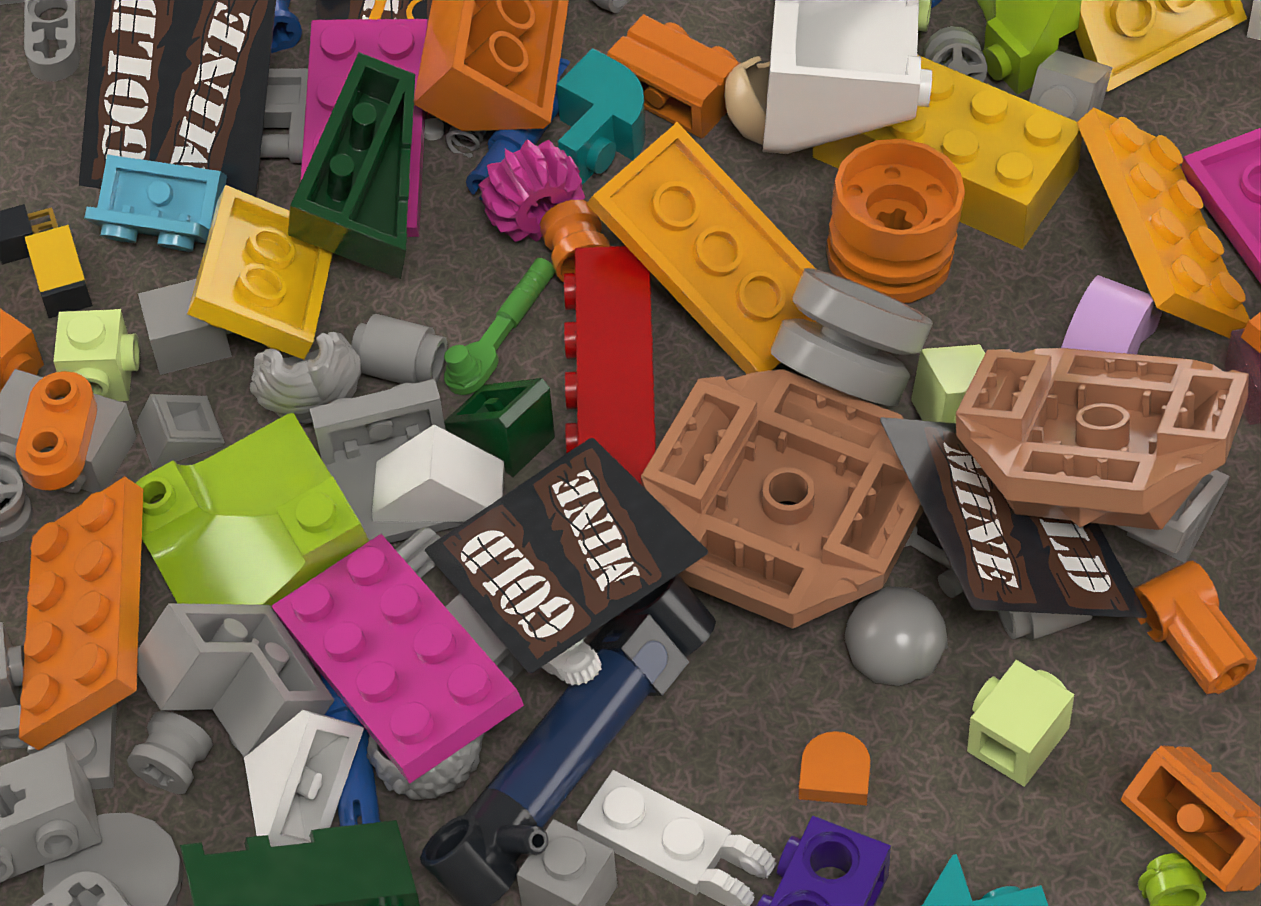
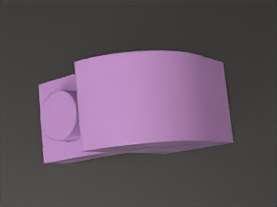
[1061,275,1162,354]

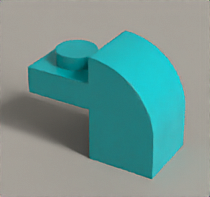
[557,48,646,185]

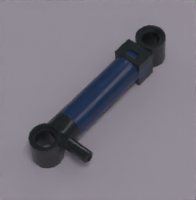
[420,574,716,906]

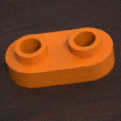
[15,371,97,490]

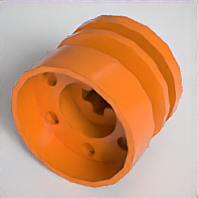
[826,139,965,303]

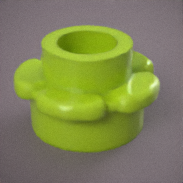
[1138,853,1207,906]

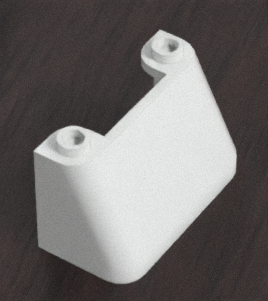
[763,0,932,154]

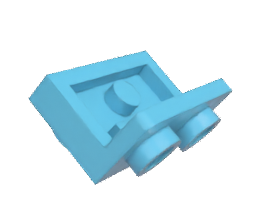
[84,154,227,252]

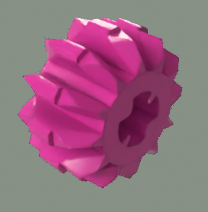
[479,139,586,242]

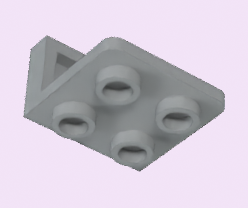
[310,379,464,543]

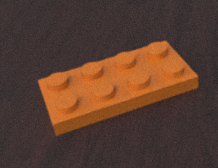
[19,476,143,750]

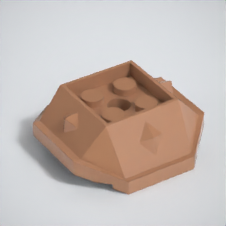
[956,348,1249,530]
[641,369,924,629]

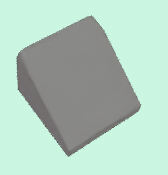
[137,394,225,468]

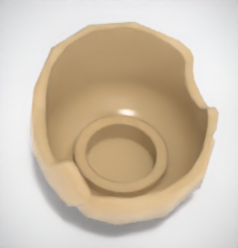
[724,56,770,145]

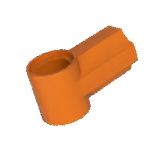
[1133,560,1257,695]

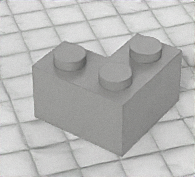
[137,603,334,757]

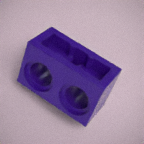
[757,815,891,906]

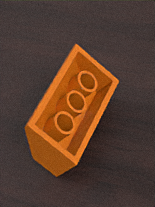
[414,0,569,131]

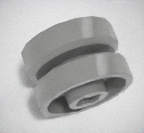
[770,268,933,406]

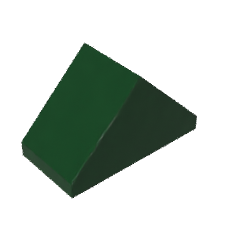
[444,378,555,477]

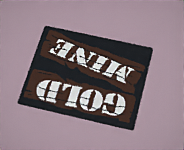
[79,0,276,197]
[880,417,1147,618]
[425,438,708,673]

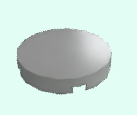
[43,813,184,906]

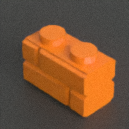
[607,14,741,139]
[1121,745,1261,892]

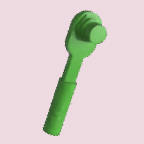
[444,258,556,395]

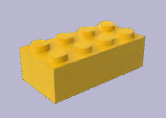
[813,55,1082,250]

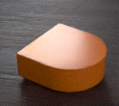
[799,731,870,806]

